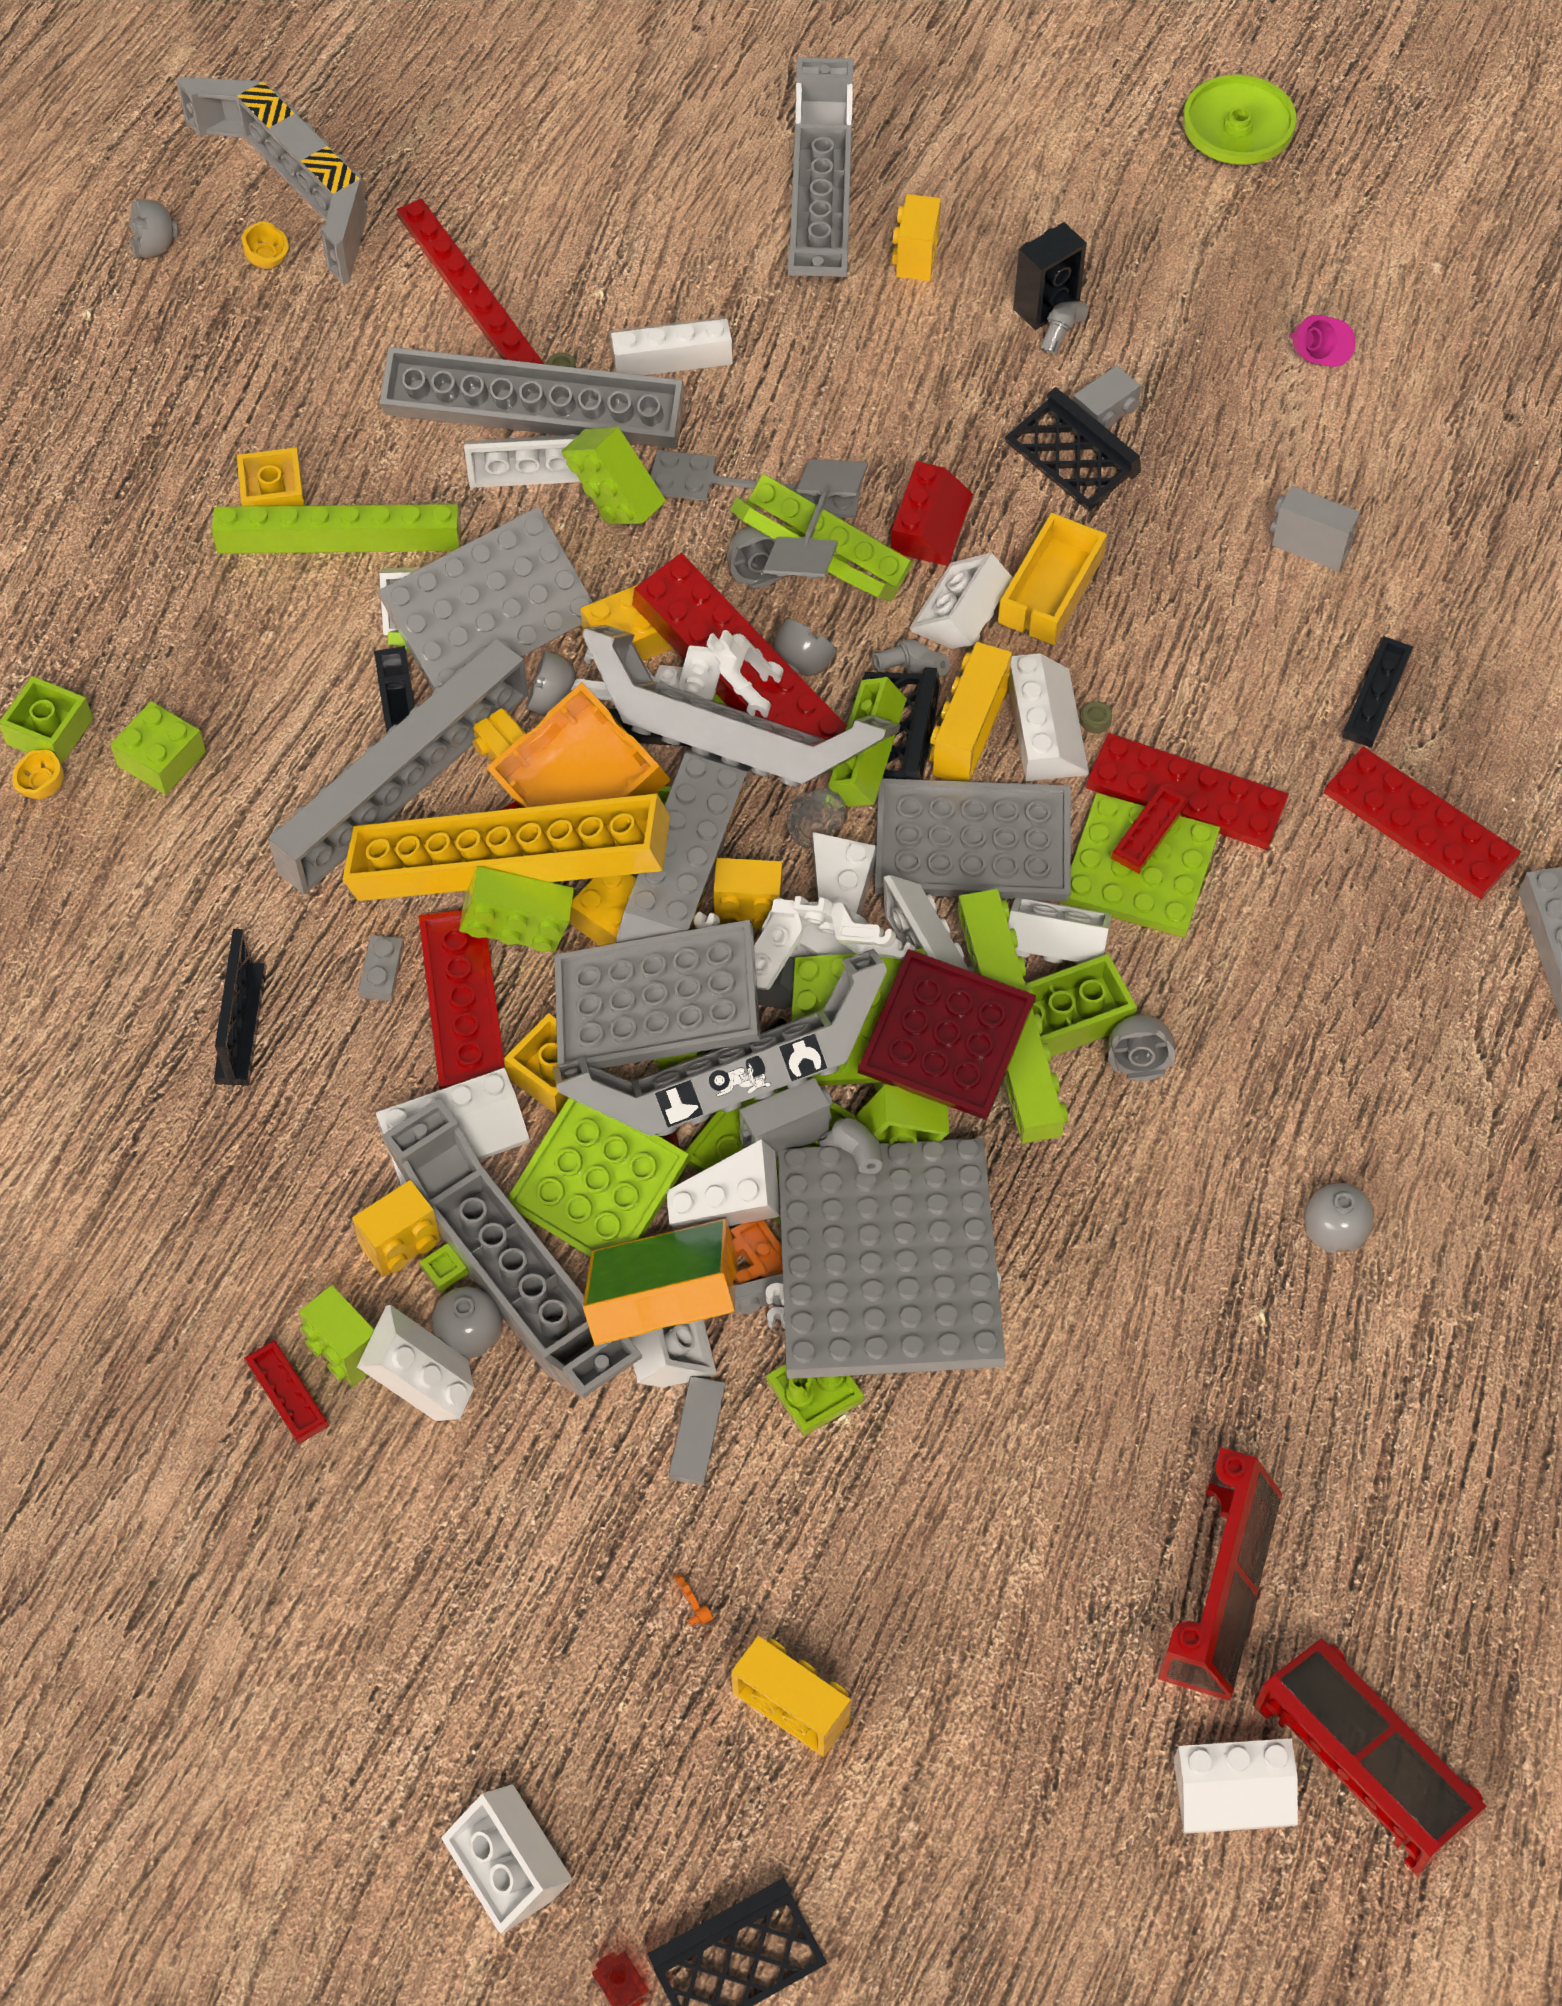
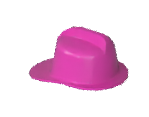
[1289,315,1355,367]

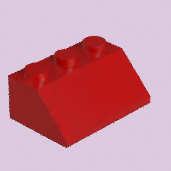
[891,461,973,566]

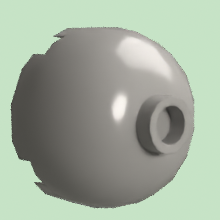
[130,199,177,258]
[727,526,781,588]
[774,619,837,676]
[526,651,576,715]
[1108,1015,1175,1081]
[1304,1183,1374,1253]
[432,1286,503,1359]

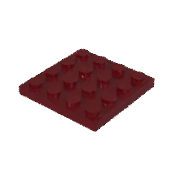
[858,949,1036,1121]

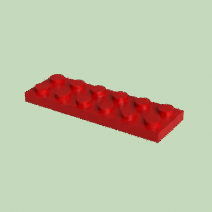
[1086,733,1289,850]
[1324,746,1521,900]
[418,910,505,1090]

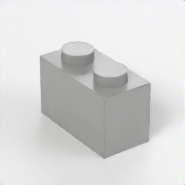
[1073,365,1141,429]

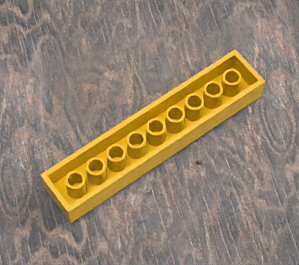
[342,794,670,901]

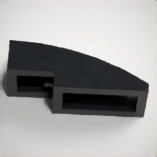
[374,646,415,733]

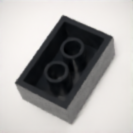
[1013,222,1087,331]

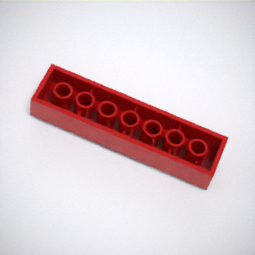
[632,552,847,740]

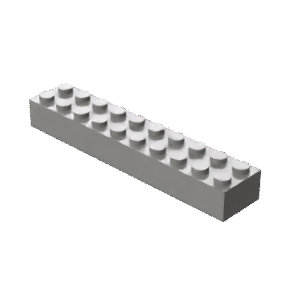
[380,347,686,449]
[268,639,528,895]

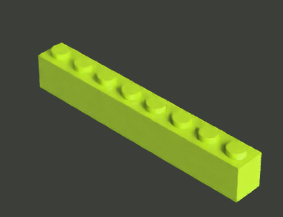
[212,504,461,554]
[957,888,1068,1144]

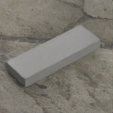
[669,1377,726,1486]

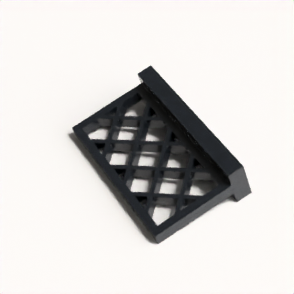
[1005,387,1141,511]
[864,668,941,780]
[214,929,266,1086]
[645,1878,827,2006]

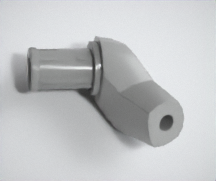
[1040,301,1088,355]
[872,639,950,677]
[819,1118,883,1174]

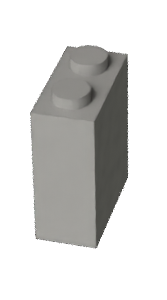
[1270,486,1360,572]
[740,1077,833,1159]

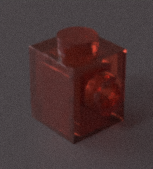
[592,1951,651,2006]

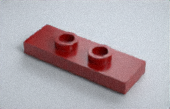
[1111,785,1189,874]
[244,1340,329,1445]

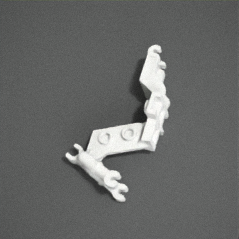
[571,630,784,717]
[694,896,915,990]

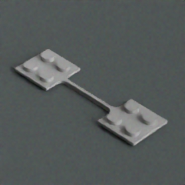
[651,450,863,519]
[763,459,868,578]

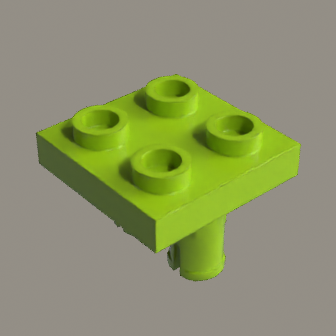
[766,1364,864,1437]

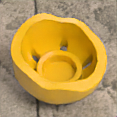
[241,221,289,269]
[12,749,64,800]

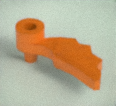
[673,1573,713,1626]

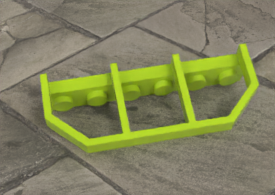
[730,473,914,602]

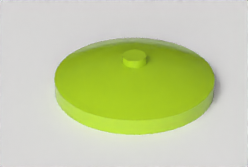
[1183,74,1297,165]

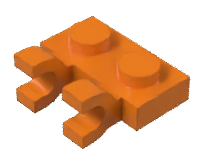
[730,1220,783,1286]

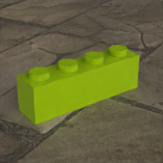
[828,677,907,807]

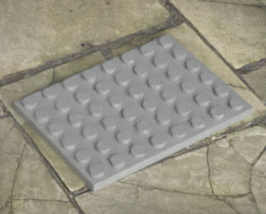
[778,1138,1005,1379]

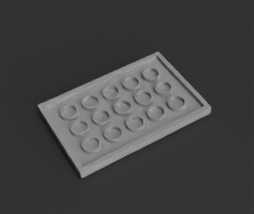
[377,506,593,691]
[875,778,1071,901]
[554,920,761,1069]

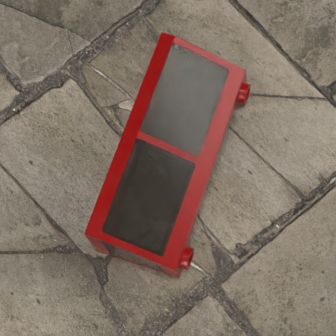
[1158,1447,1282,1701]
[1254,1638,1487,1876]

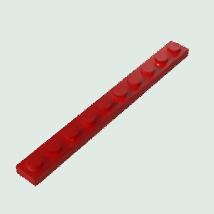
[397,198,544,364]

